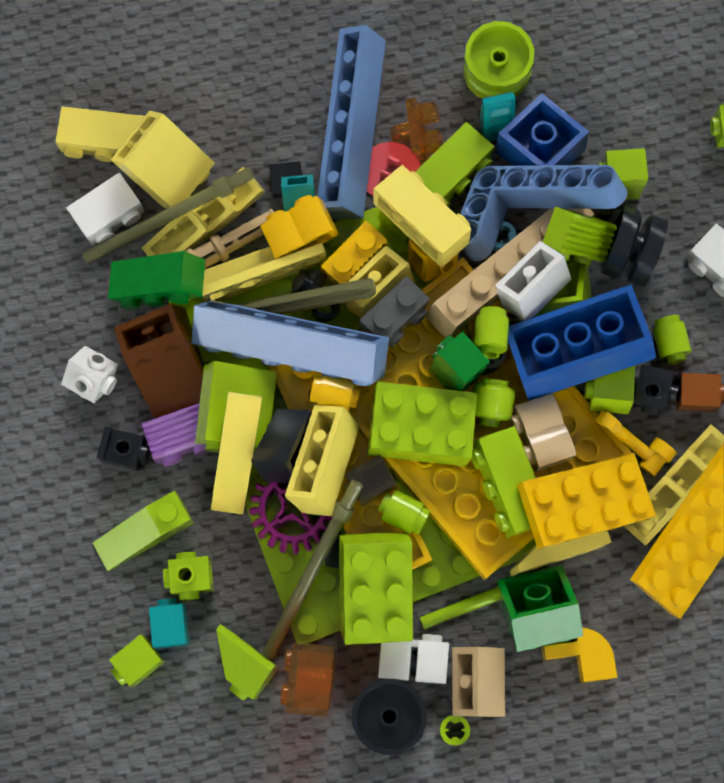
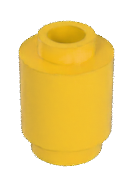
[310,375,361,412]

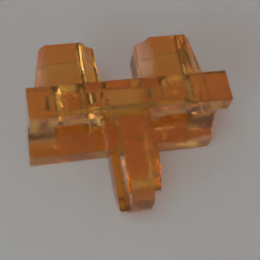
[390,97,443,163]

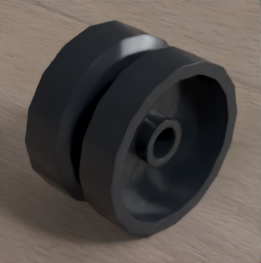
[600,205,669,287]
[352,679,427,755]

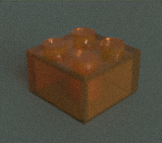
[280,643,336,717]

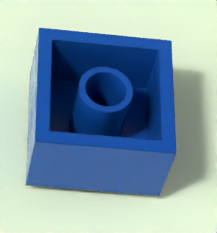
[496,93,589,166]

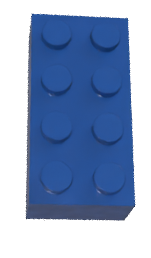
[508,284,656,401]

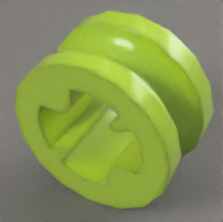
[440,715,470,746]

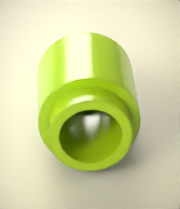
[474,306,509,359]
[653,315,692,365]
[378,490,431,535]

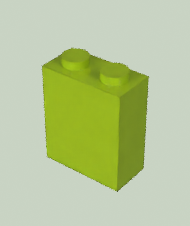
[195,361,277,454]

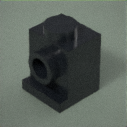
[96,426,150,471]

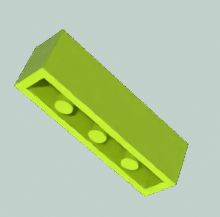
[378,122,495,243]

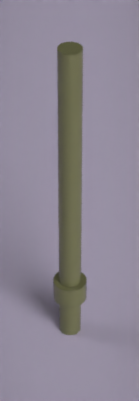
[82,167,255,264]
[262,480,363,659]

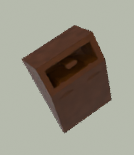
[114,303,205,419]

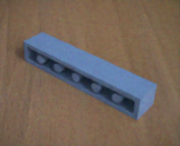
[317,25,386,220]
[191,299,389,386]

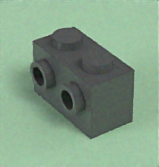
[357,276,430,348]

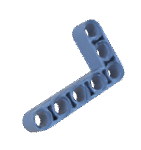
[461,165,628,262]

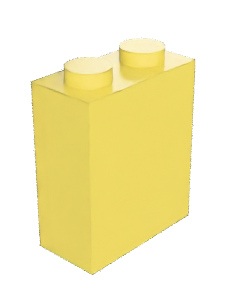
[111,110,215,209]

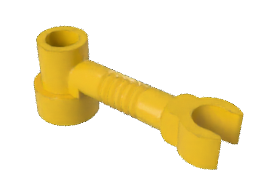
[595,410,677,477]

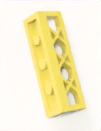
[202,243,327,301]

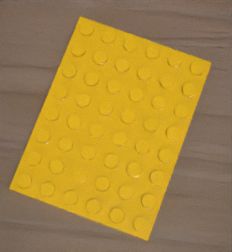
[313,258,633,580]

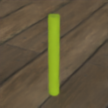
[419,587,501,630]

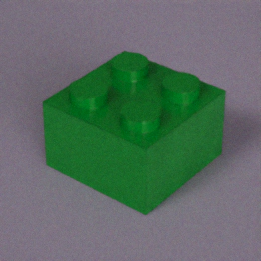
[497,565,583,652]

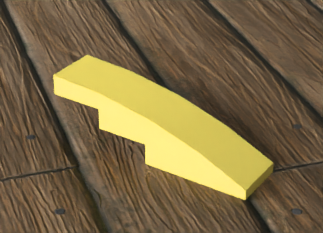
[142,167,266,256]
[624,424,724,546]

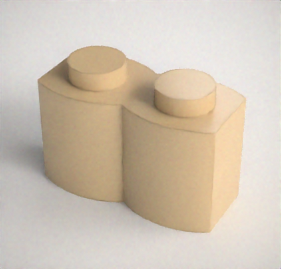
[509,393,576,472]

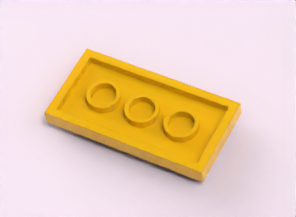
[517,453,656,550]

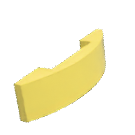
[211,392,262,515]

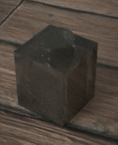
[343,455,397,507]

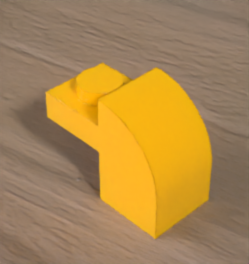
[541,628,618,683]

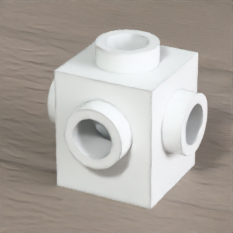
[61,346,118,403]

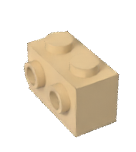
[452,647,505,717]

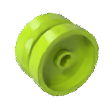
[463,21,535,99]

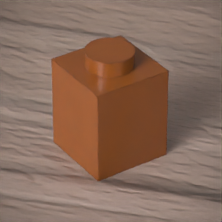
[676,373,724,412]

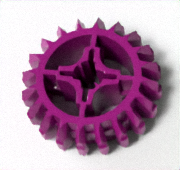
[249,482,332,555]

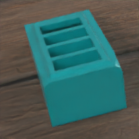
[479,92,515,142]

